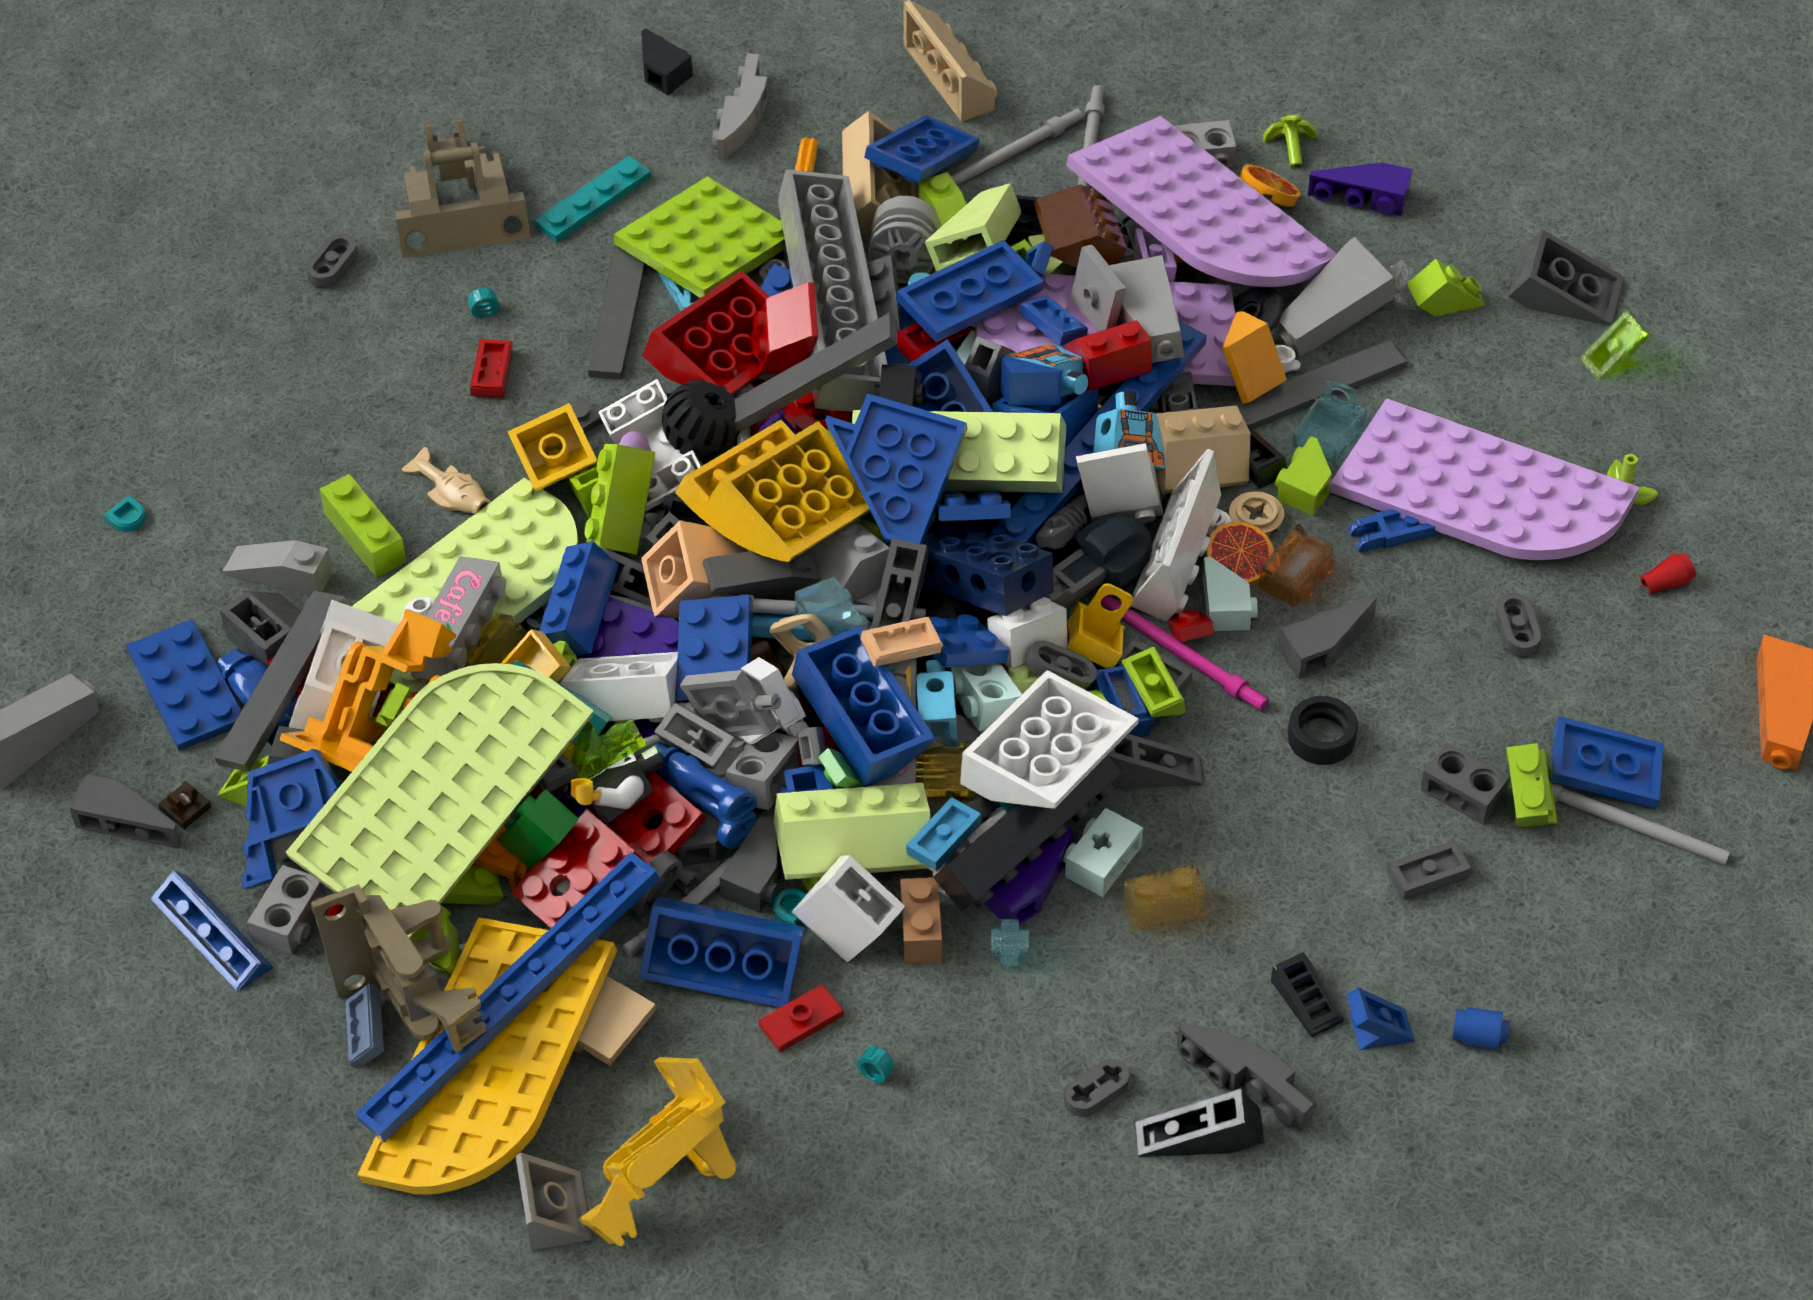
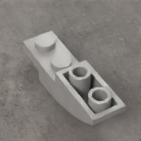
[712,53,768,161]

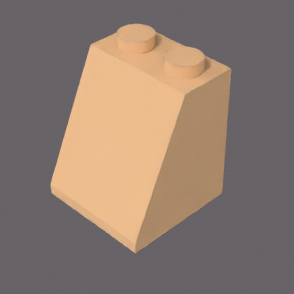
[641,521,759,618]

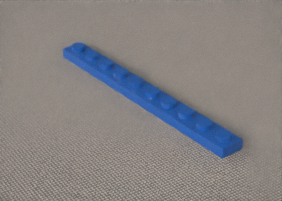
[991,321,1207,543]
[355,852,660,1143]

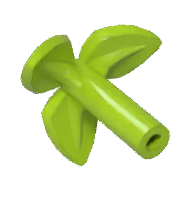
[1262,114,1317,168]
[1607,454,1658,506]

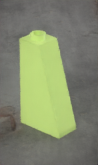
[925,183,1022,272]

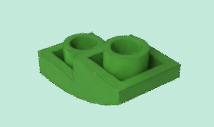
[818,748,864,789]

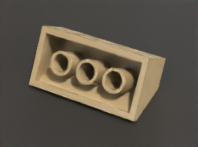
[904,0,997,122]
[842,111,916,235]

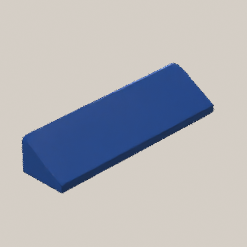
[151,870,273,992]

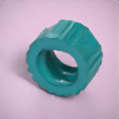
[468,287,500,318]
[856,1046,894,1084]

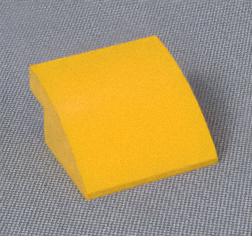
[675,420,870,562]

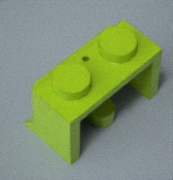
[1506,743,1558,828]

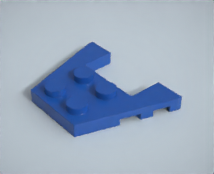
[242,749,341,889]

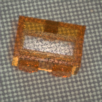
[1259,523,1335,607]

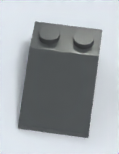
[1508,229,1624,326]

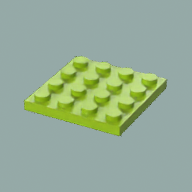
[614,177,785,298]

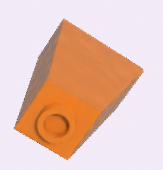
[1757,635,1813,771]

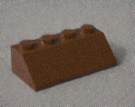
[1034,184,1127,268]

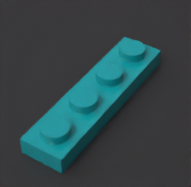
[534,156,651,243]

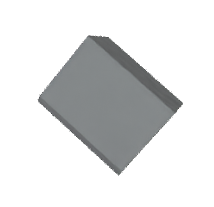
[516,1153,592,1251]

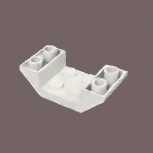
[598,379,703,511]
[288,600,399,730]

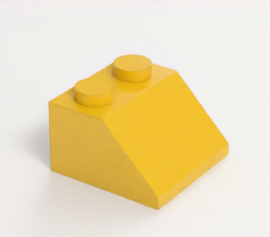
[508,403,597,492]

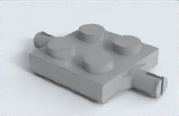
[678,670,781,737]

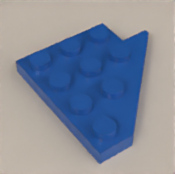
[825,393,967,544]

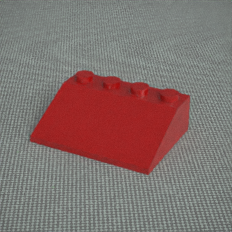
[642,270,770,394]

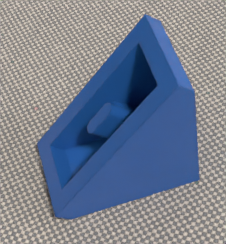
[1000,356,1063,406]

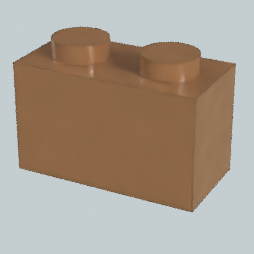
[900,878,942,964]

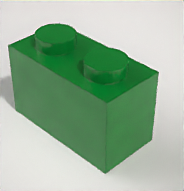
[497,789,579,869]

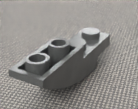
[1177,1023,1314,1131]

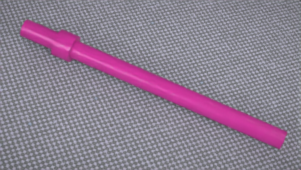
[1101,595,1269,711]

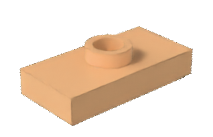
[860,616,943,667]

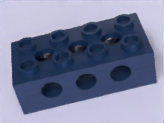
[923,520,1054,616]

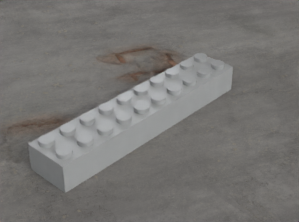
[778,169,887,412]

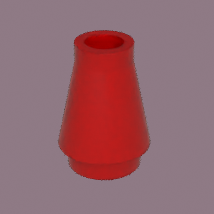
[1640,553,1696,595]

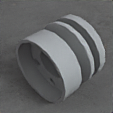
[868,196,940,283]

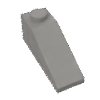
[222,540,333,596]

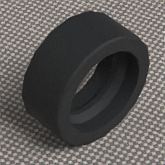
[1288,696,1358,765]

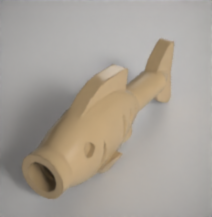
[402,447,491,514]

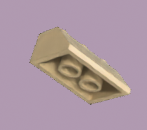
[1155,405,1250,494]

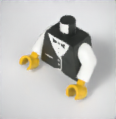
[562,742,665,825]

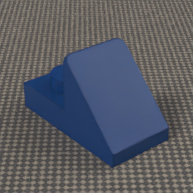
[1347,987,1415,1050]

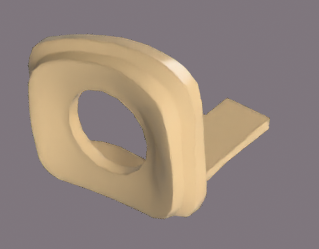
[769,614,834,690]

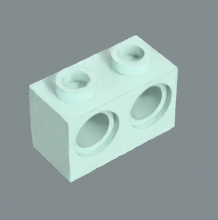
[951,663,1022,731]

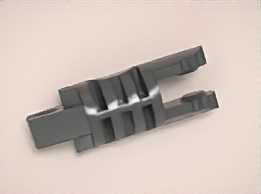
[1036,494,1093,549]

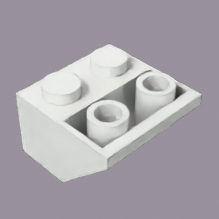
[792,856,905,962]

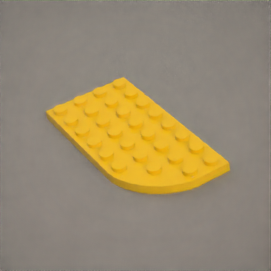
[358,917,618,1195]

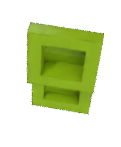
[375,683,413,733]

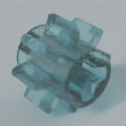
[991,919,1029,966]

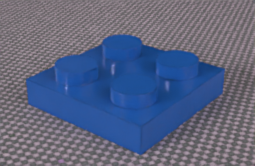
[929,614,1009,668]

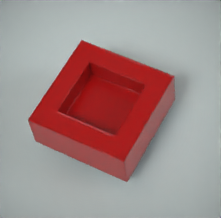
[1168,610,1214,642]

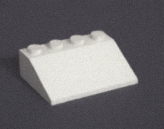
[1131,449,1221,621]
[960,670,1139,809]

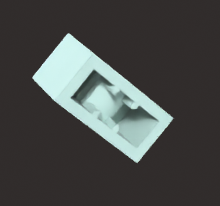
[1063,808,1143,897]

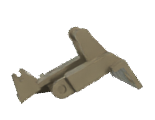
[395,115,531,258]
[311,884,487,1053]

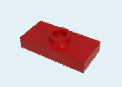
[470,339,514,398]
[758,984,843,1053]

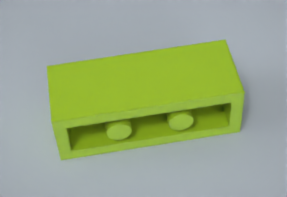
[585,444,656,555]
[319,474,406,578]

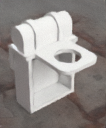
[738,657,809,745]

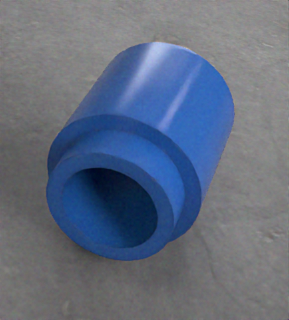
[1453,1007,1510,1050]

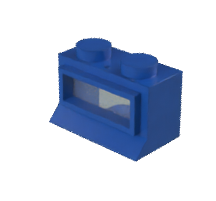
[1086,666,1155,738]

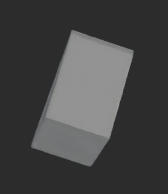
[654,703,735,769]

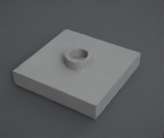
[1070,245,1126,332]

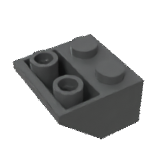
[220,591,301,667]

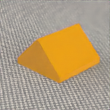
[1222,311,1287,404]

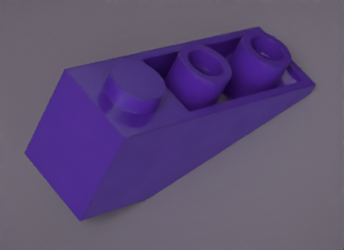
[1308,162,1413,216]
[984,827,1074,931]

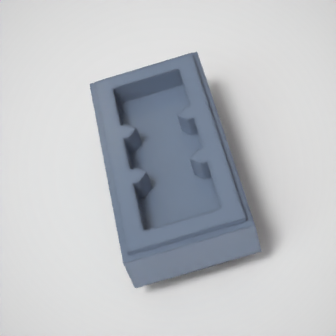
[345,983,384,1067]

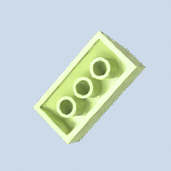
[773,782,930,880]

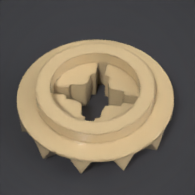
[1229,491,1284,537]

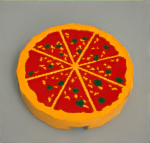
[1239,164,1301,207]
[1204,522,1274,586]

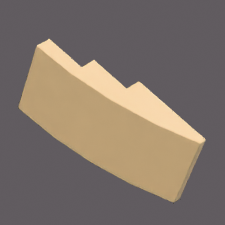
[574,976,655,1066]

